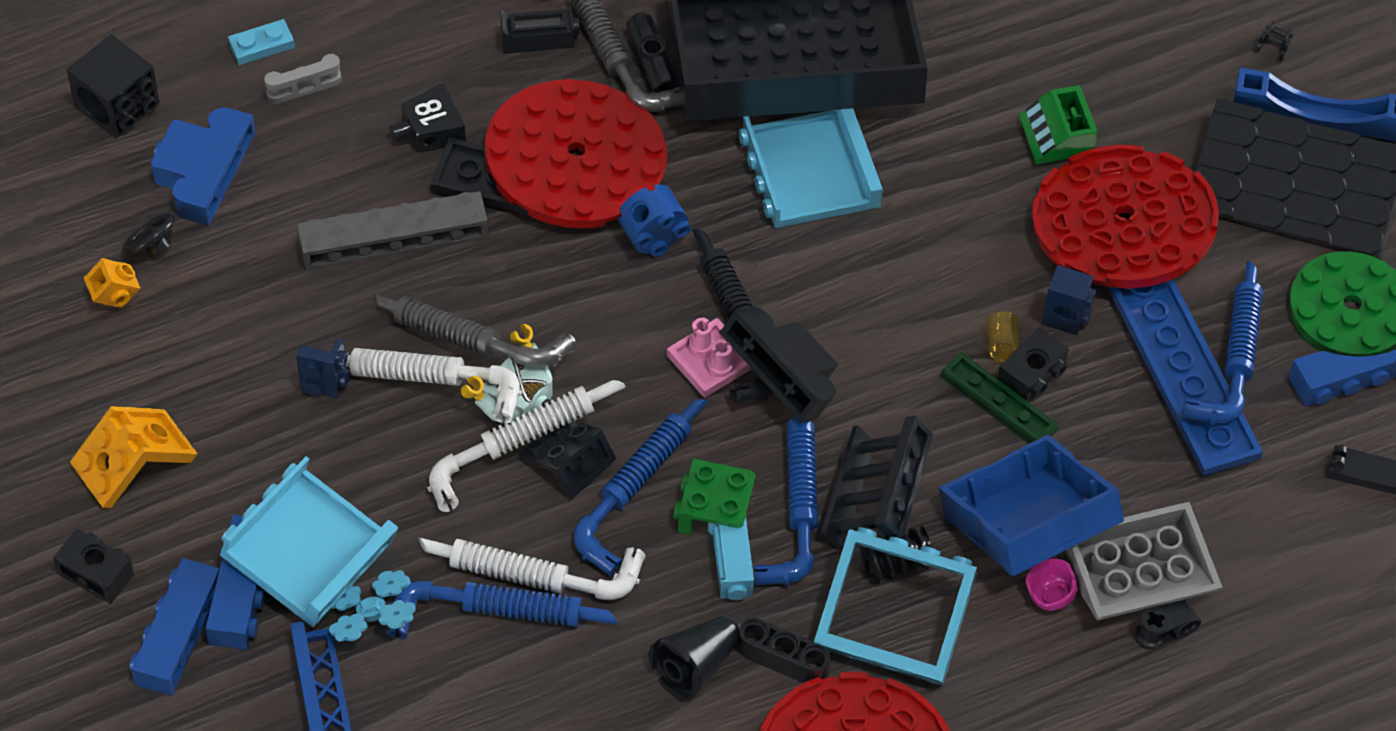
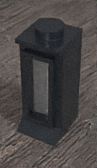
[500,6,580,54]

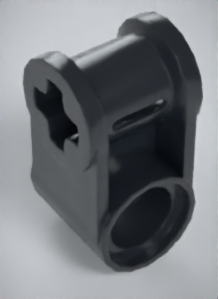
[1135,599,1202,650]

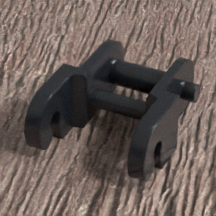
[1256,21,1294,60]

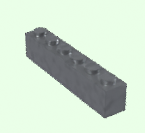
[297,191,488,271]

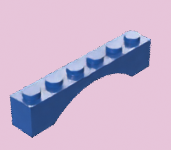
[1233,68,1396,142]
[1288,350,1396,407]

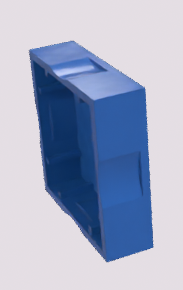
[939,435,1124,576]

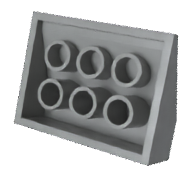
[1062,502,1223,621]

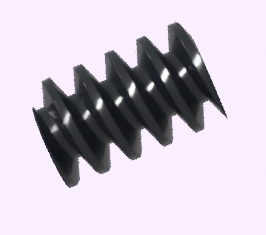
[860,525,932,581]

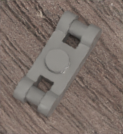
[264,54,342,104]

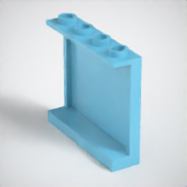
[739,108,883,229]
[220,456,399,627]

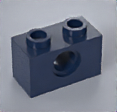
[1041,265,1096,336]

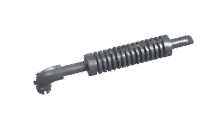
[569,0,682,113]
[374,293,576,368]

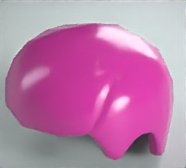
[1026,557,1078,611]

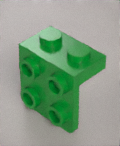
[673,459,755,535]

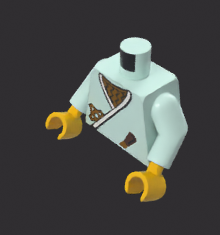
[461,324,553,422]

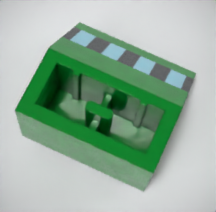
[1018,85,1098,164]

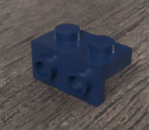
[296,338,350,399]

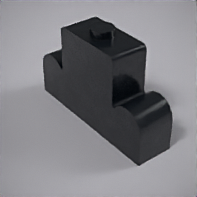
[719,306,838,423]

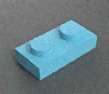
[228,19,295,66]

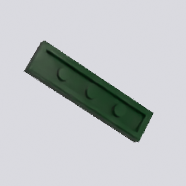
[940,352,1059,443]

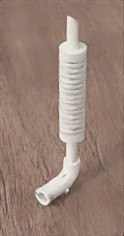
[346,348,522,424]
[427,380,626,512]
[418,537,646,600]

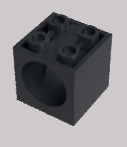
[66,34,160,139]

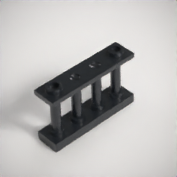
[821,415,933,550]

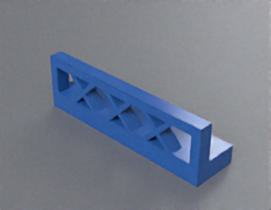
[290,621,351,731]

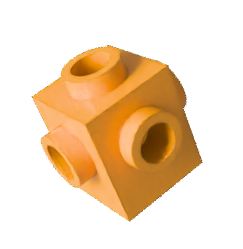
[84,258,141,308]

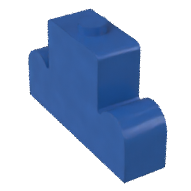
[151,107,256,226]

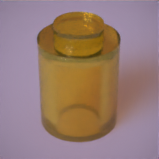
[986,311,1020,362]

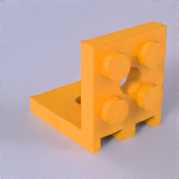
[70,406,198,508]

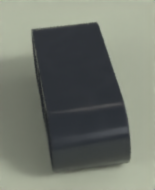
[738,618,830,683]

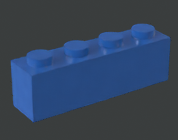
[206,515,265,650]
[129,558,220,696]

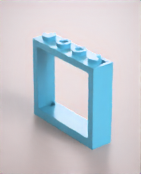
[814,527,977,686]

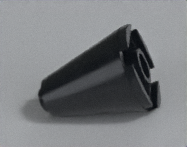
[648,616,739,699]

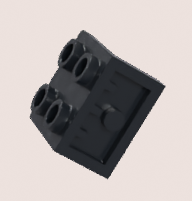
[519,419,616,499]

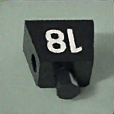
[389,83,466,153]

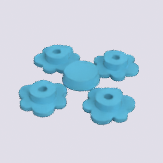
[329,570,416,642]

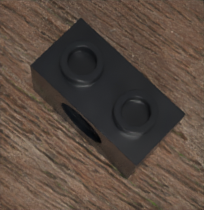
[997,327,1069,402]
[53,529,134,604]

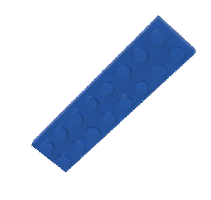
[1106,279,1263,476]

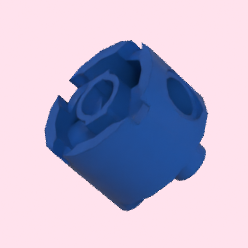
[617,184,691,257]

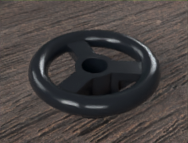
[122,213,175,258]

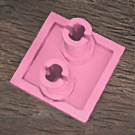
[667,318,752,398]

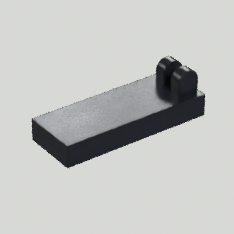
[1327,445,1396,495]

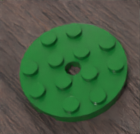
[1289,251,1396,357]

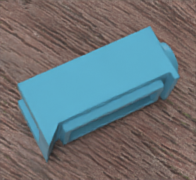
[708,518,754,600]

